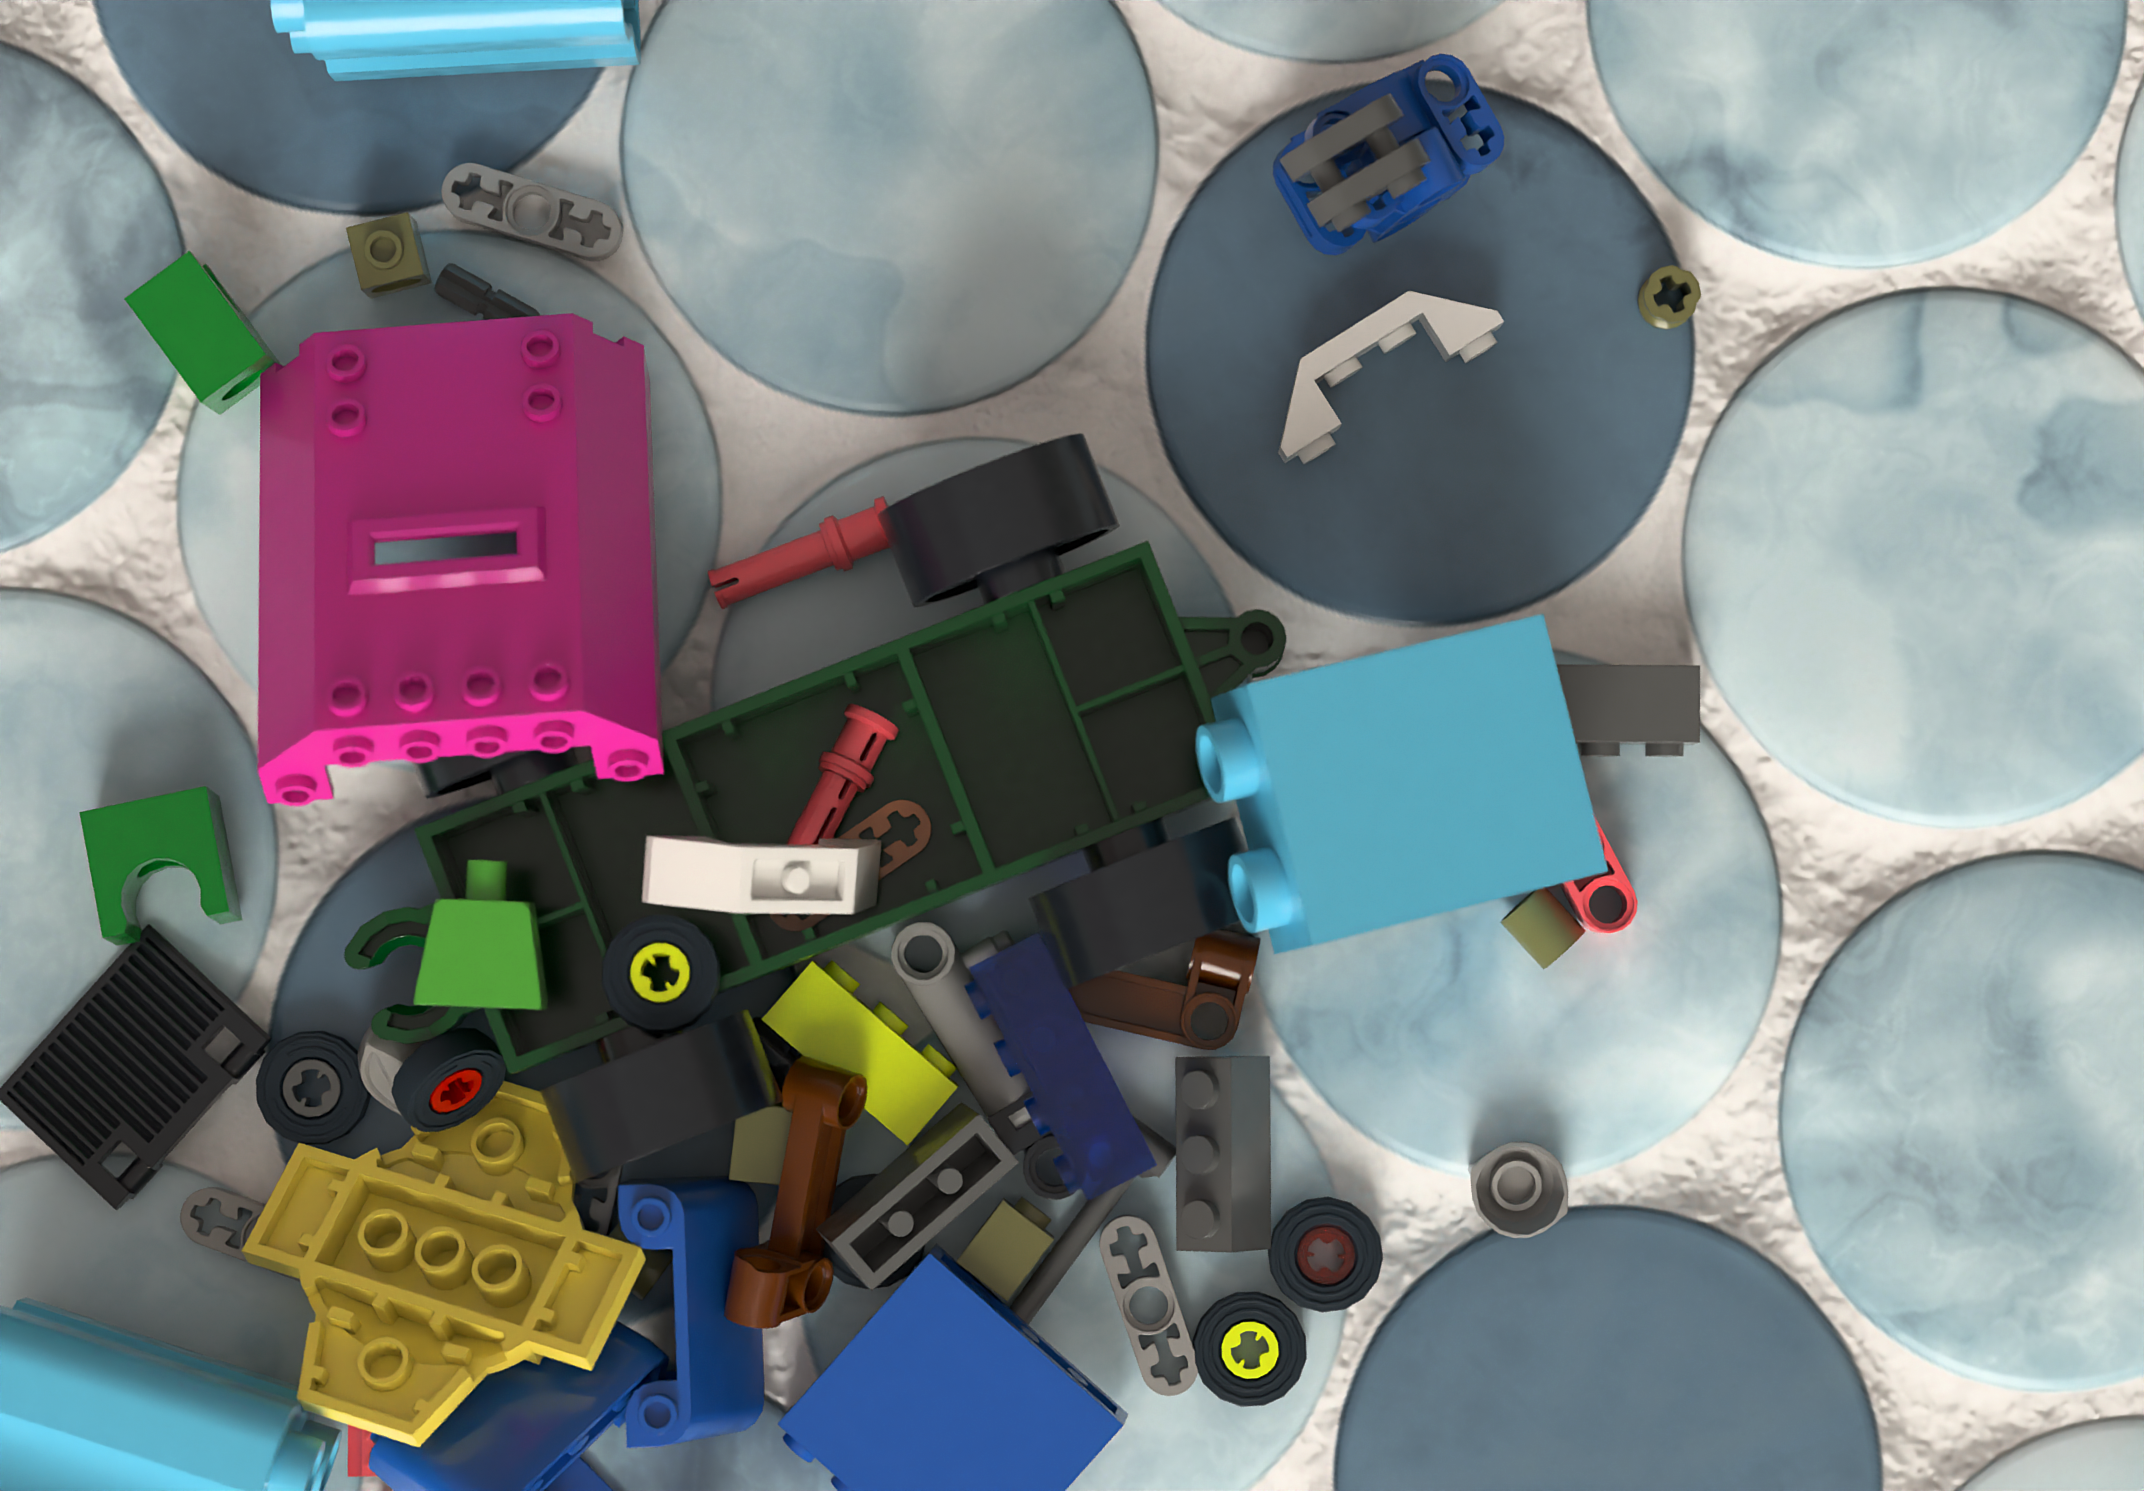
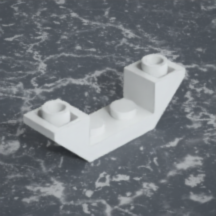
[1278,291,1504,464]
[642,836,881,914]

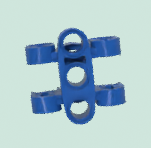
[1273,54,1504,255]

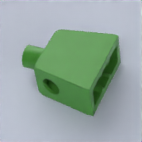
[414,860,547,1009]

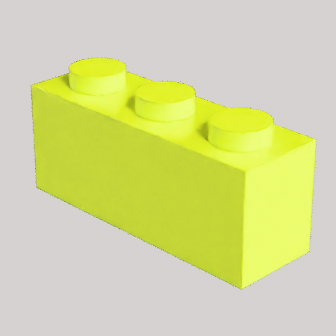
[762,960,959,1146]

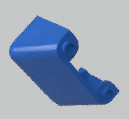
[618,1176,765,1448]
[369,1320,669,1491]

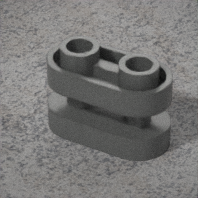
[1280,93,1432,232]

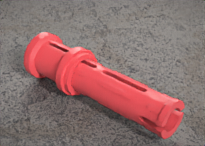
[708,496,890,609]
[786,704,899,845]

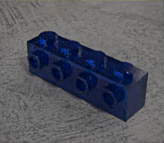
[964,932,1157,1201]

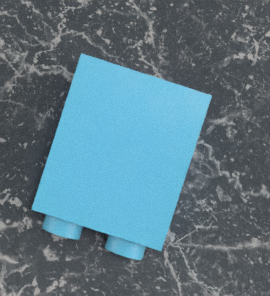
[1196,614,1608,954]

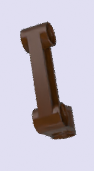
[993,929,1261,1050]
[724,1056,868,1329]

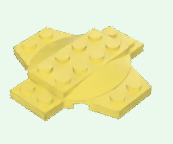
[242,1081,646,1447]

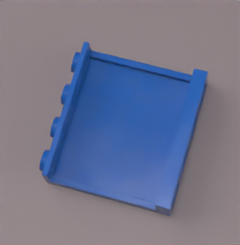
[778,1243,1128,1491]

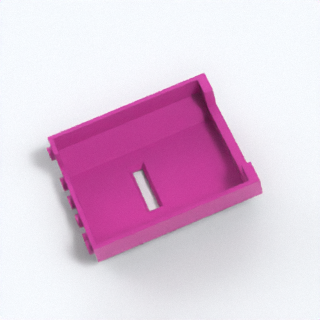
[257,313,664,806]

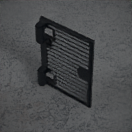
[0,924,272,1210]

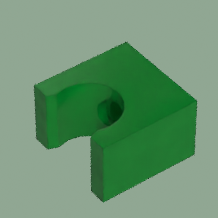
[124,251,281,415]
[79,786,242,946]

